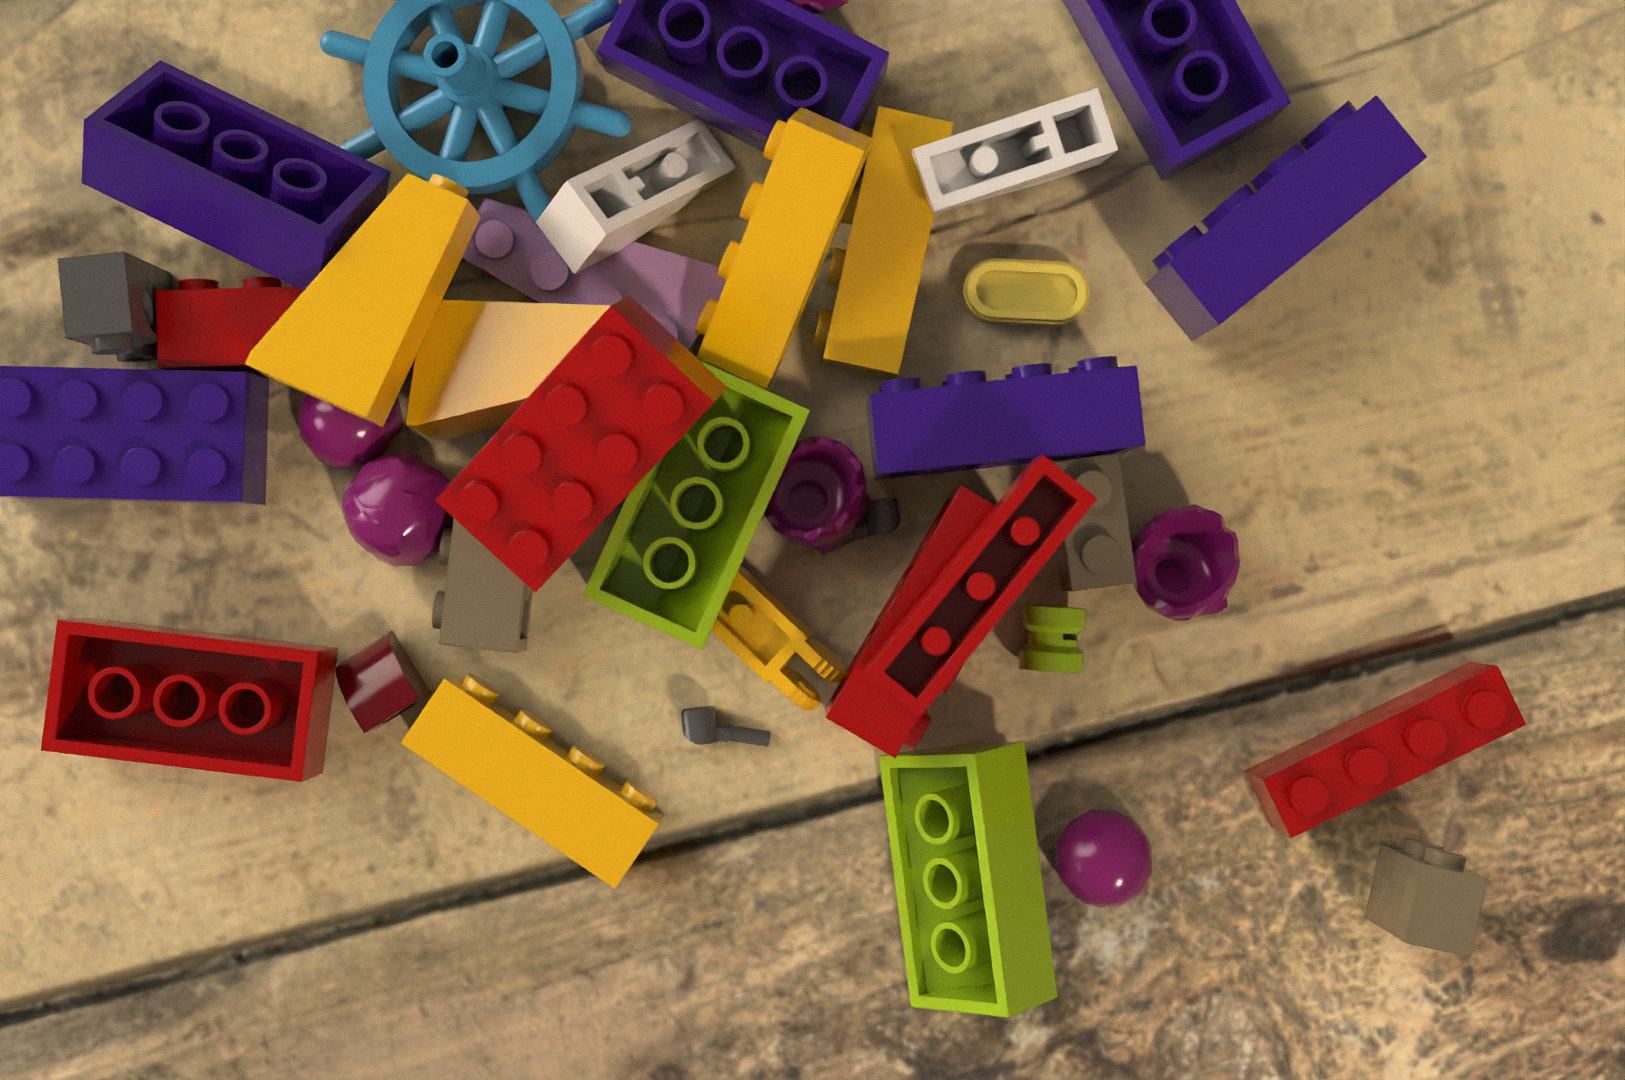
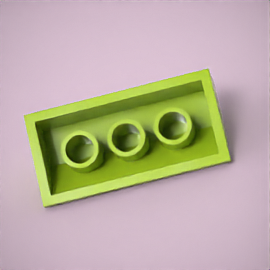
[582,360,810,650]
[879,741,1058,1018]

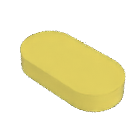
[962,258,1090,327]

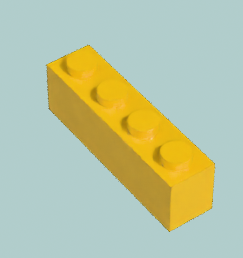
[813,106,954,380]
[695,107,874,389]
[401,673,664,889]

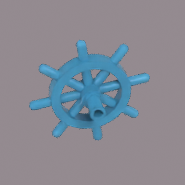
[319,0,632,228]

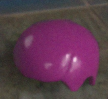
[299,394,403,469]
[1055,809,1152,908]

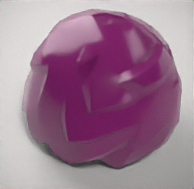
[764,436,870,552]
[342,452,453,567]
[1131,504,1240,621]

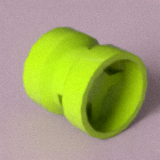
[1019,605,1087,673]

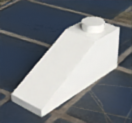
[911,88,1118,214]
[536,119,737,274]

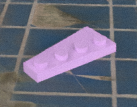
[462,198,726,352]

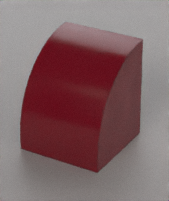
[336,631,432,733]

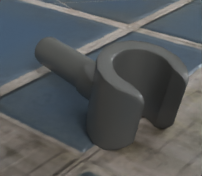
[820,497,900,556]
[681,706,771,747]

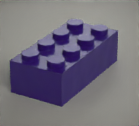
[597,0,890,152]
[1063,0,1291,181]
[82,60,391,291]
[1145,95,1427,341]
[866,356,1146,480]
[0,366,269,505]

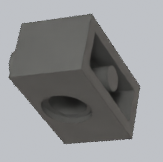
[57,251,172,362]

